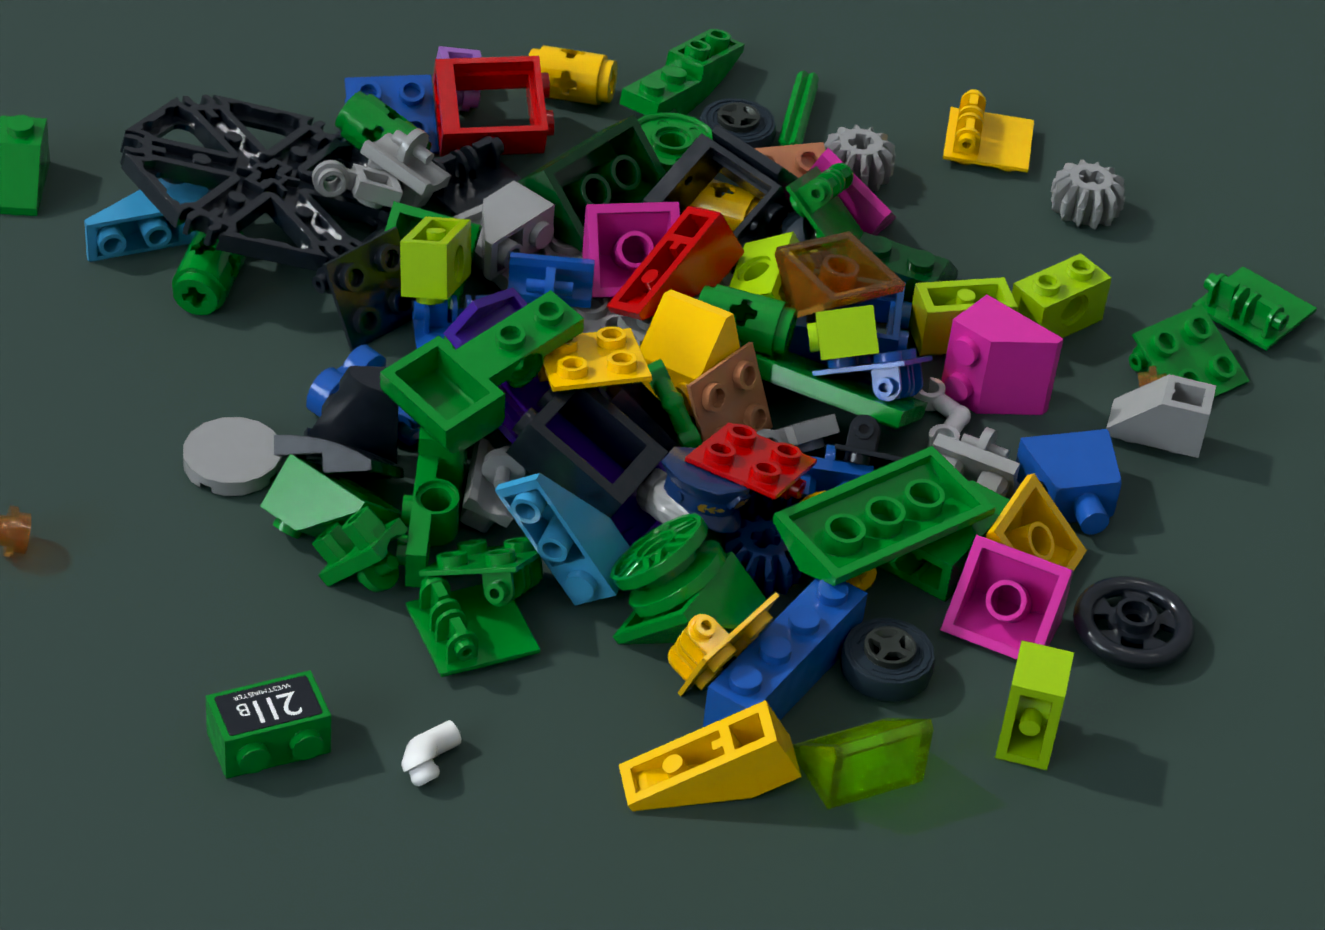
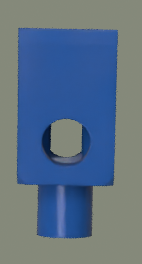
[1016,429,1121,535]

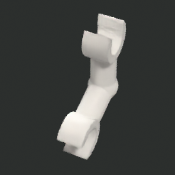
[914,377,971,448]

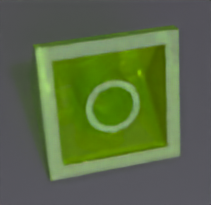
[793,718,934,810]

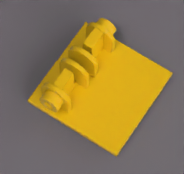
[943,89,1034,173]
[538,326,652,392]
[668,592,779,696]

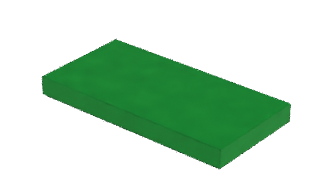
[740,345,928,429]

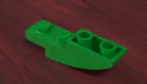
[619,29,745,115]

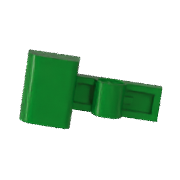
[380,290,584,453]
[396,426,467,588]

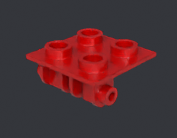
[685,423,817,500]

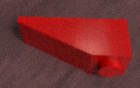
[606,206,745,321]

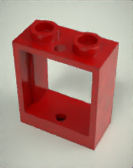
[433,56,555,157]

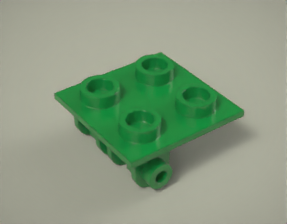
[785,163,864,263]
[1192,266,1317,351]
[1129,304,1250,398]
[419,537,543,607]
[406,576,540,677]

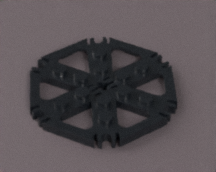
[120,95,403,271]

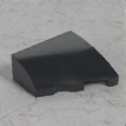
[304,366,399,464]

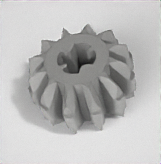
[824,124,896,191]
[1051,159,1125,229]

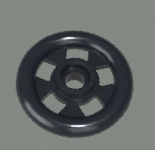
[1073,576,1195,670]

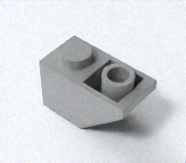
[481,181,555,281]
[1106,374,1216,458]

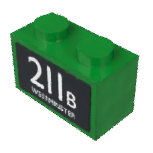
[206,670,331,779]

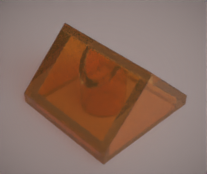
[775,231,906,318]

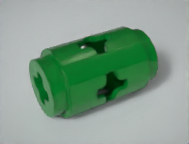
[335,91,432,151]
[172,231,247,315]
[698,284,798,357]

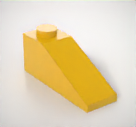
[619,700,802,811]

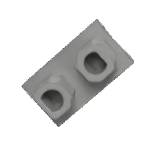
[360,128,451,208]
[933,427,1020,498]
[460,438,526,533]

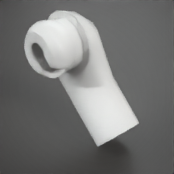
[401,720,461,787]

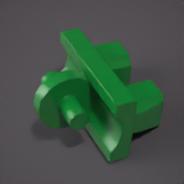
[312,506,408,593]

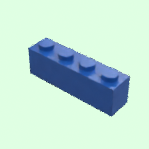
[703,578,868,727]

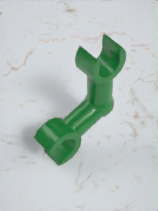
[647,359,703,448]

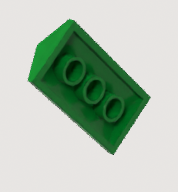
[773,446,996,586]

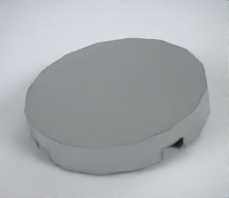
[183,417,282,496]

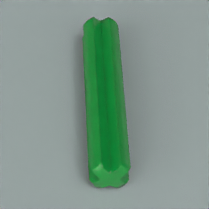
[778,70,819,146]

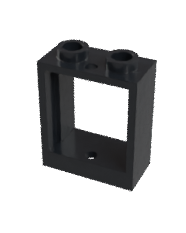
[643,133,792,274]
[506,387,668,519]

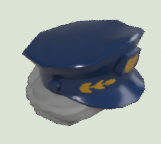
[636,447,752,533]

